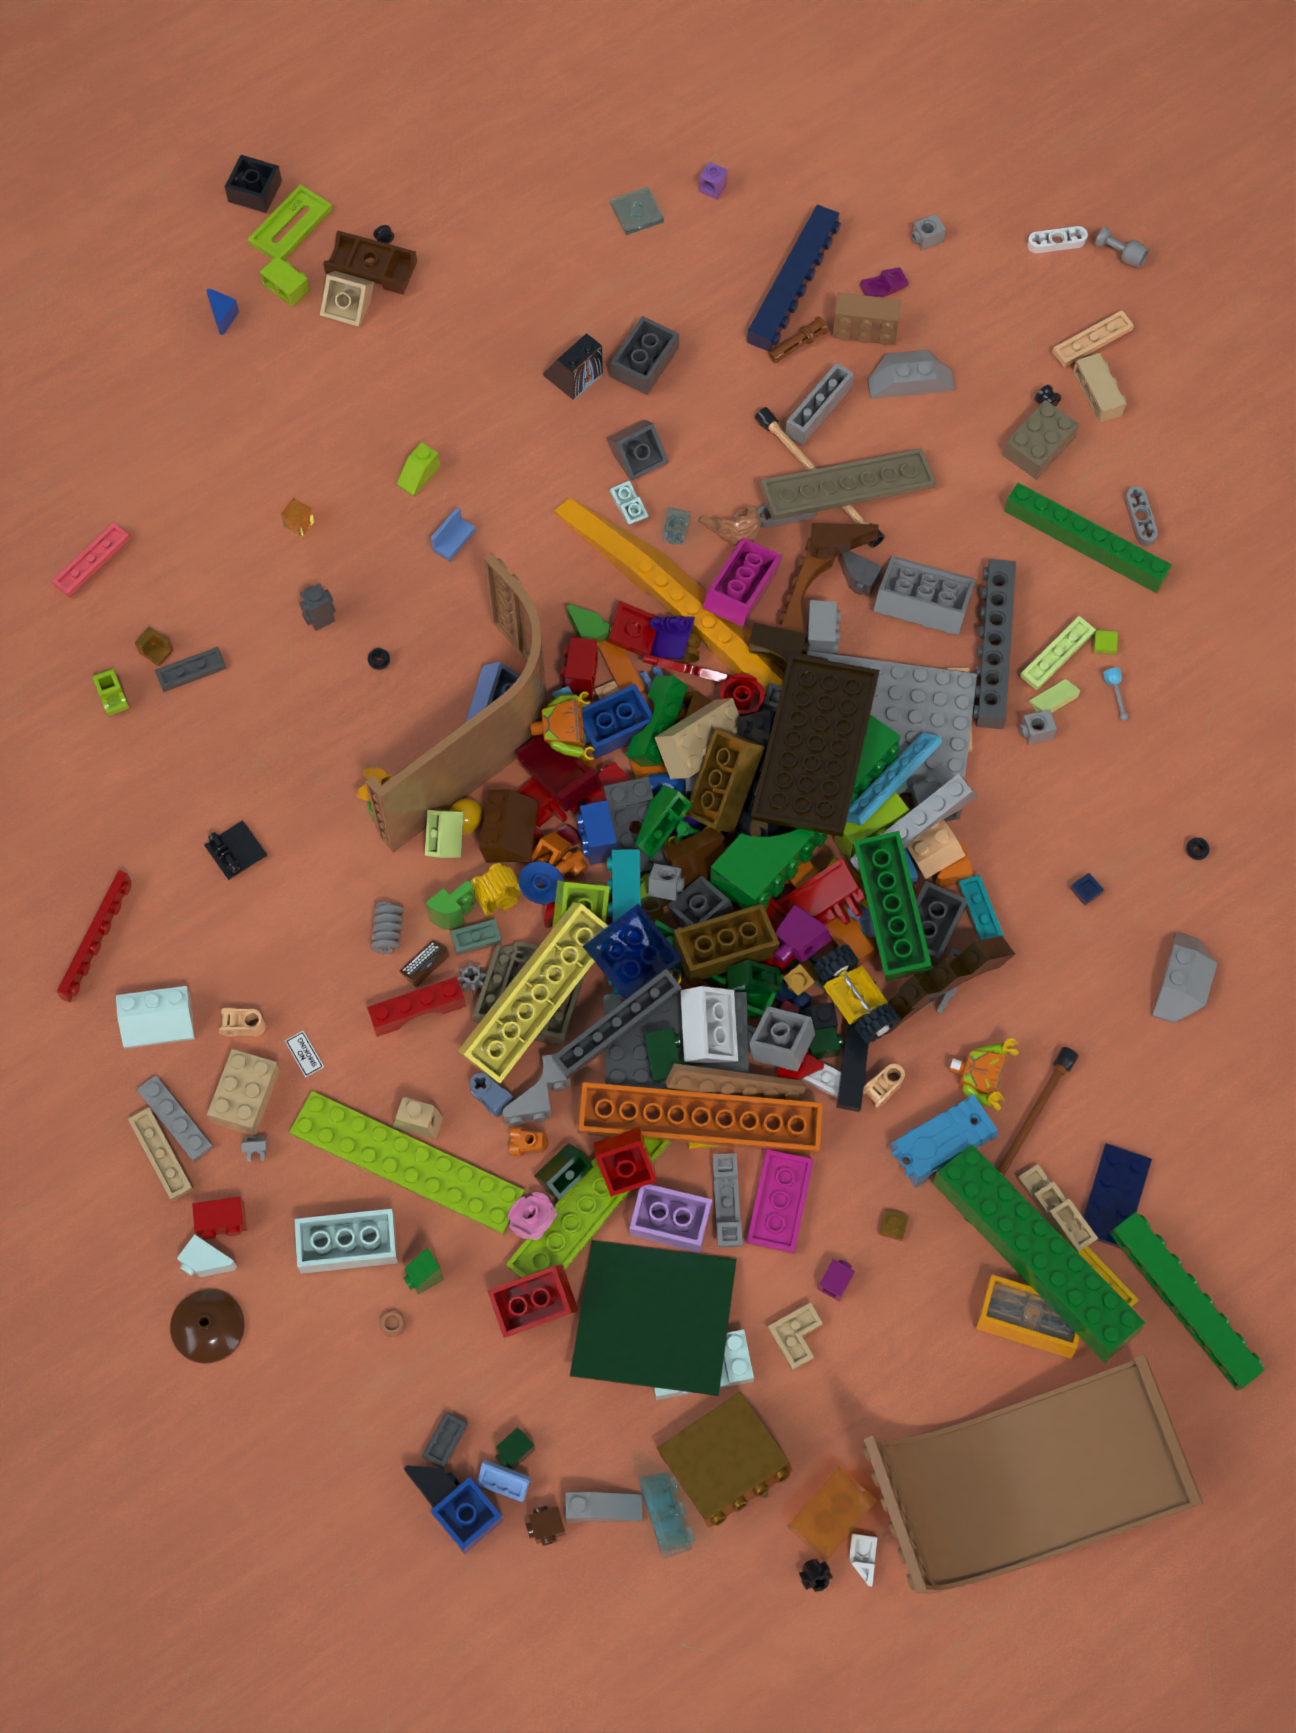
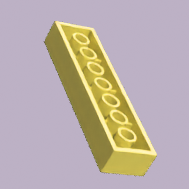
[457,902,616,1083]

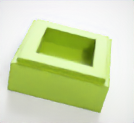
[1094,630,1118,655]

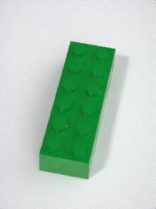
[853,831,932,981]

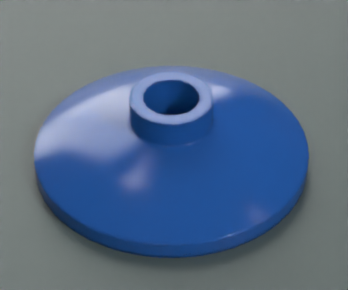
[518,862,564,904]

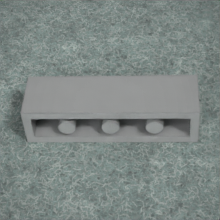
[785,362,854,446]

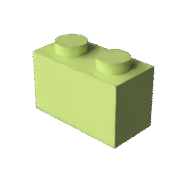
[425,810,463,858]

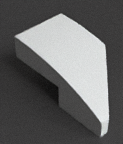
[849,1533,877,1587]

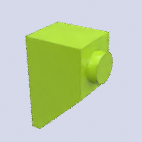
[397,442,440,496]

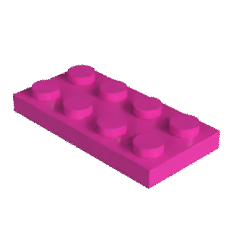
[746,1149,814,1254]

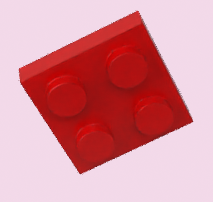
[607,601,656,657]

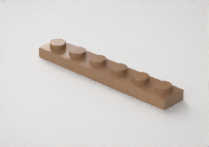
[665,1064,806,1101]

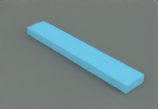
[847,732,943,826]

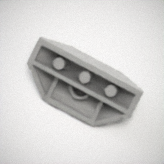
[868,350,955,399]
[1152,932,1217,1024]

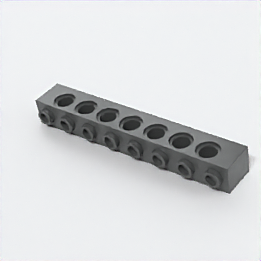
[973,559,1016,729]

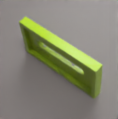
[247,184,333,261]

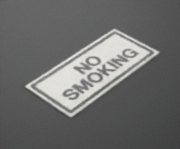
[285,1031,324,1077]

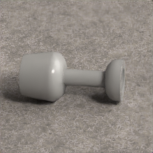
[1095,226,1149,268]

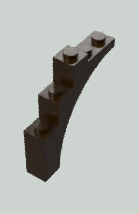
[749,623,828,669]
[887,936,1015,1034]

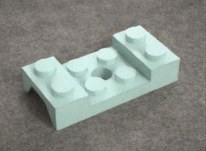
[654,1330,754,1400]

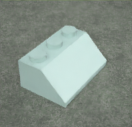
[116,986,195,1049]

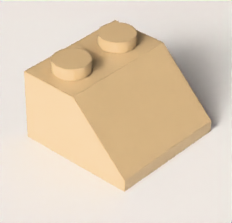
[320,271,374,327]

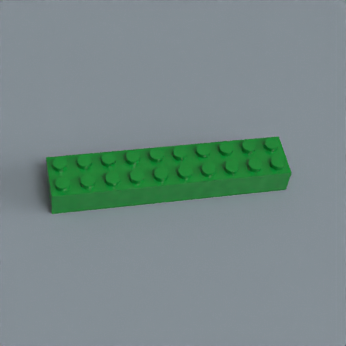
[933,1144,1146,1363]

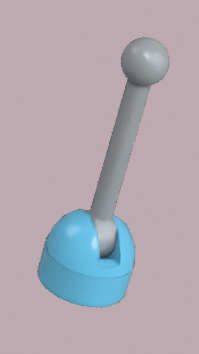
[1103,668,1129,721]

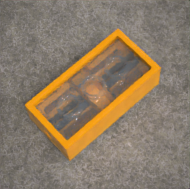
[976,1275,1080,1359]

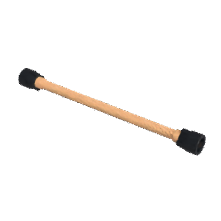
[755,407,885,548]

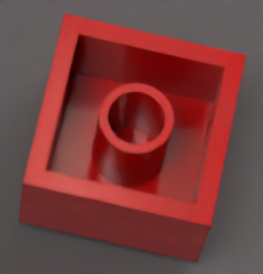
[561,637,598,700]
[594,1127,657,1197]

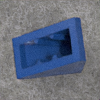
[206,289,239,335]

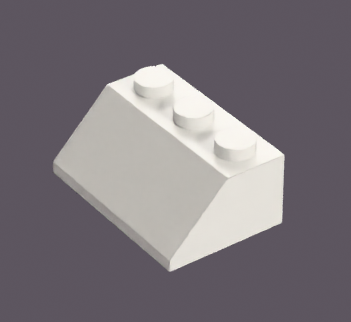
[681,986,738,1063]

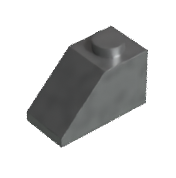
[840,551,882,597]

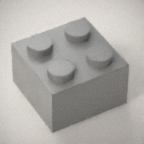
[807,600,841,654]
[749,1007,815,1071]

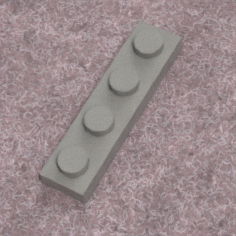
[136,1075,213,1162]

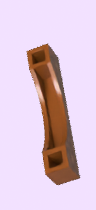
[779,538,836,634]

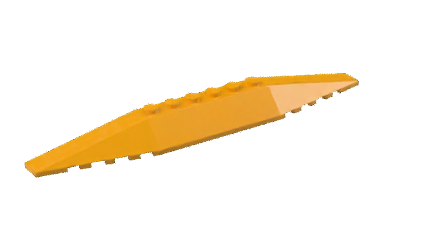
[554,497,785,696]

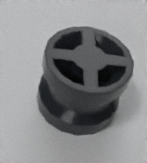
[1034,384,1062,407]

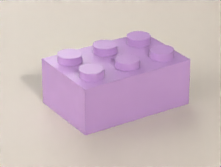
[629,1184,712,1253]

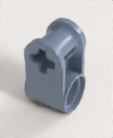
[470,1073,514,1117]

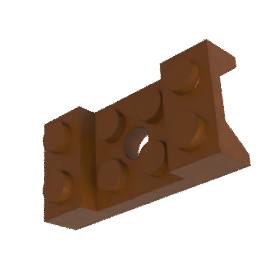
[323,231,417,295]

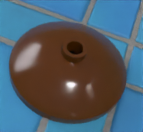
[170,1290,245,1364]

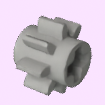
[458,963,486,994]

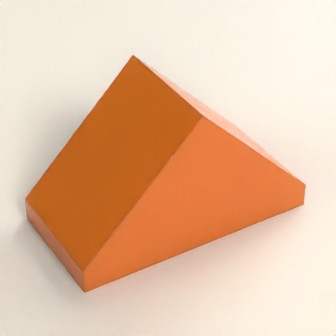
[935,842,973,887]

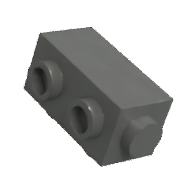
[299,584,336,631]

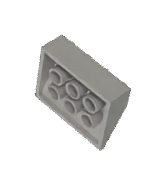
[874,556,976,635]

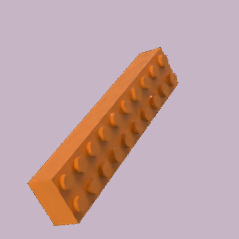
[577,1082,823,1154]

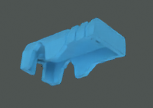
[889,1094,998,1188]

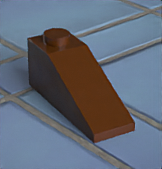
[811,523,879,559]

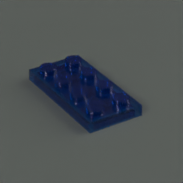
[1083,1143,1152,1249]

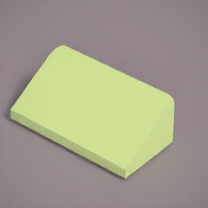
[1029,679,1080,713]

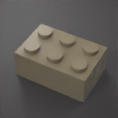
[1002,400,1079,480]

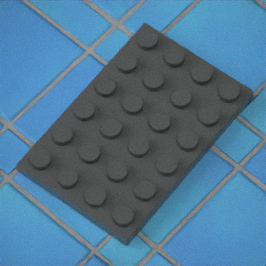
[604,992,749,1090]

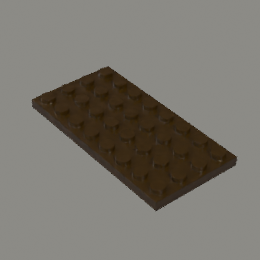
[751,654,880,837]

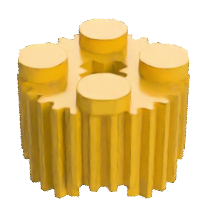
[470,863,522,916]

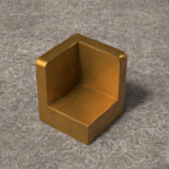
[135,627,173,666]

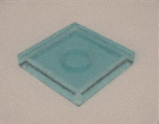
[610,187,664,235]

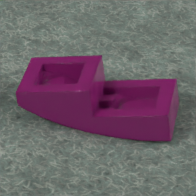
[860,267,909,297]

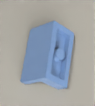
[431,508,476,562]

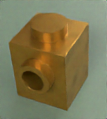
[783,959,820,996]

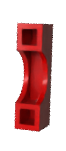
[367,977,466,1037]

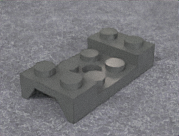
[603,777,668,873]

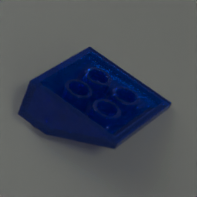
[583,904,682,1000]

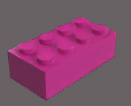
[703,538,782,627]

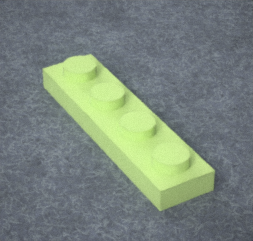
[1020,616,1096,691]

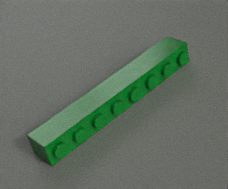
[1004,483,1172,594]
[1109,1212,1265,1391]

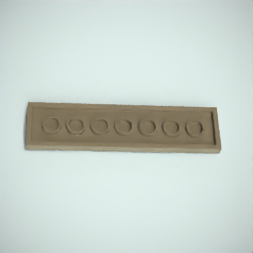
[759,448,936,520]

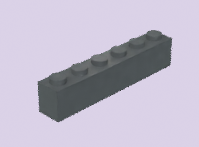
[552,969,681,1080]

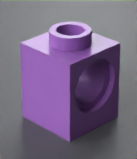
[699,162,727,200]

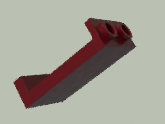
[515,734,602,812]

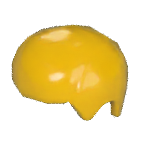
[450,798,483,834]

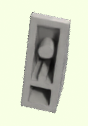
[566,1492,642,1523]

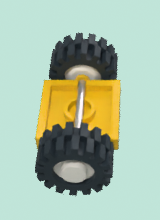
[814,944,901,1044]

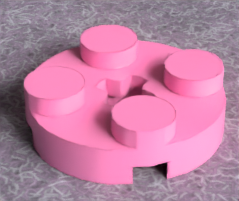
[508,1192,557,1240]

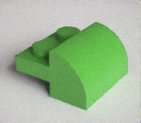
[426,880,476,930]

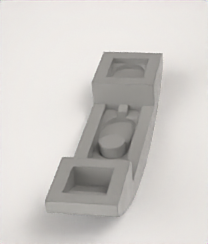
[713,1153,743,1248]

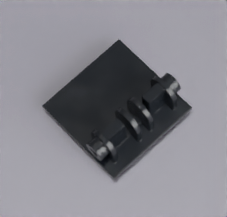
[204,820,267,880]

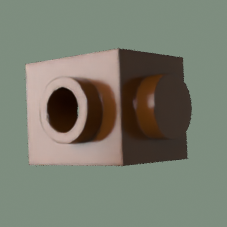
[526,1506,566,1546]

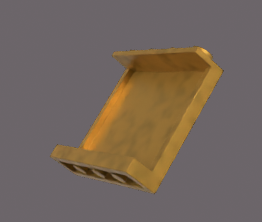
[657,1392,793,1528]

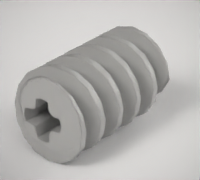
[370,902,404,954]

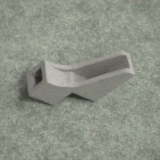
[503,1054,571,1126]

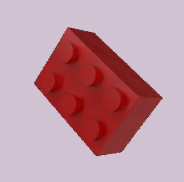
[488,1264,579,1338]

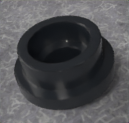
[368,648,390,670]
[1186,838,1210,860]

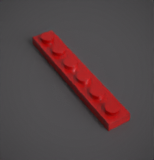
[57,870,132,1003]

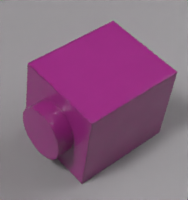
[818,1259,855,1301]

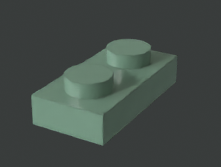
[450,919,502,955]

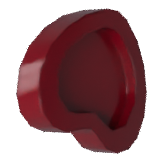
[557,824,580,846]

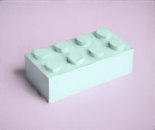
[294,1209,398,1274]

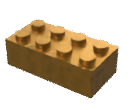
[685,728,765,833]
[673,904,780,983]

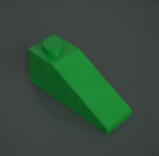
[635,785,693,859]

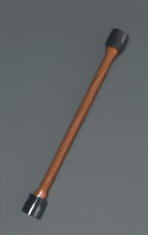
[964,1047,1079,1224]

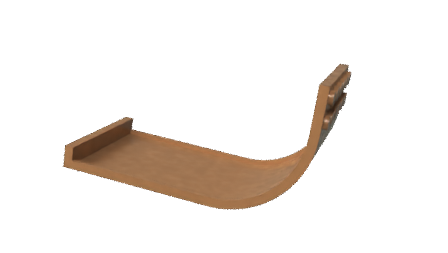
[365,553,547,853]
[863,1354,1204,1594]

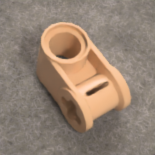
[219,1008,266,1037]
[863,1064,905,1109]

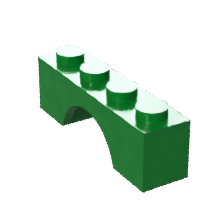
[626,675,688,767]

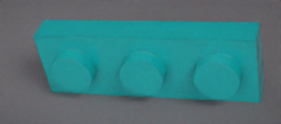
[957,875,1004,940]

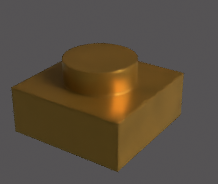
[879,1209,909,1241]

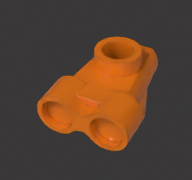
[555,850,588,879]
[509,1127,549,1156]

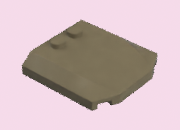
[473,942,586,1045]

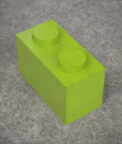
[259,256,309,307]

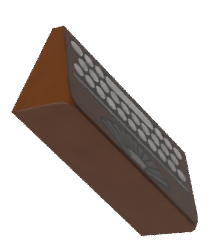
[399,940,449,987]

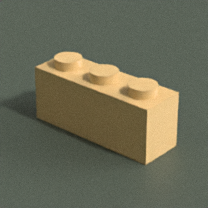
[1073,353,1127,423]

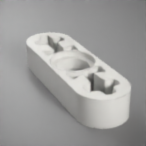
[1027,226,1088,253]

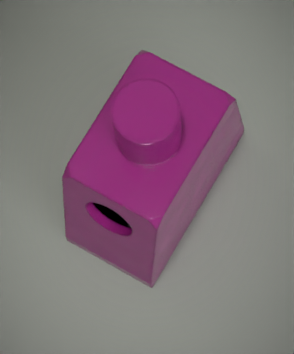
[774,905,832,964]

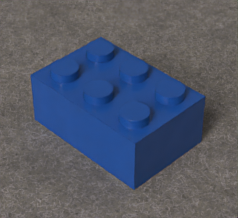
[582,684,653,759]

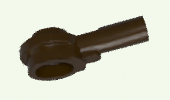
[641,893,679,921]

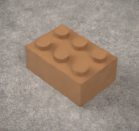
[832,292,901,345]

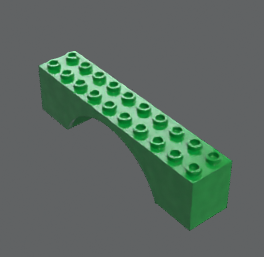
[711,714,901,910]

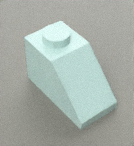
[177,1234,237,1277]

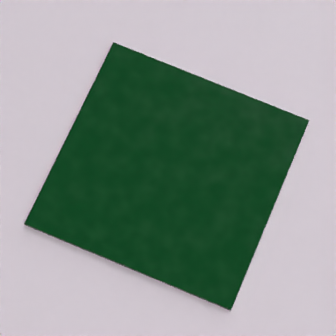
[570,1241,737,1396]

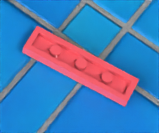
[52,522,131,597]

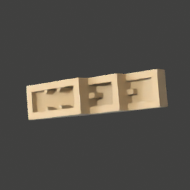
[1017,1164,1098,1252]

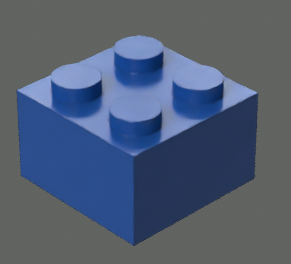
[577,801,617,865]
[430,1477,504,1554]

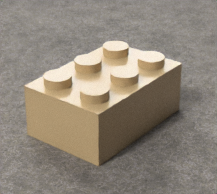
[207,1049,280,1136]

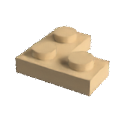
[768,1302,823,1371]

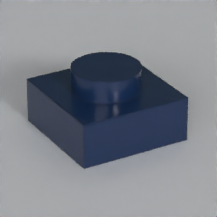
[1070,873,1104,906]

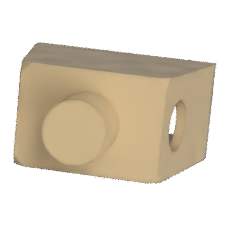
[393,1097,443,1140]

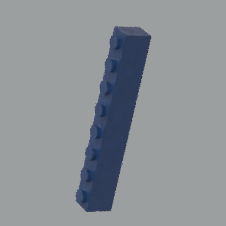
[747,204,841,352]

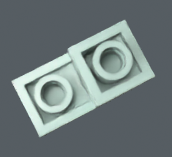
[609,481,649,526]

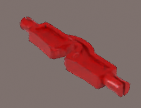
[642,653,733,683]

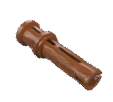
[768,316,828,364]

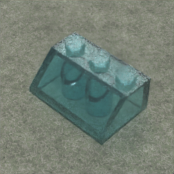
[639,1472,695,1559]

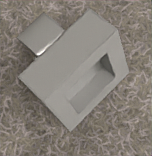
[241,1135,268,1162]

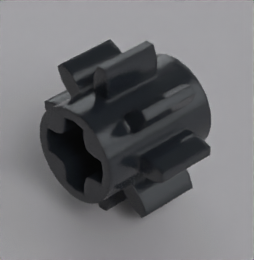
[799,1559,833,1592]

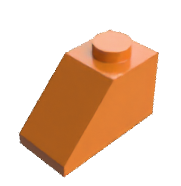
[527,832,572,887]

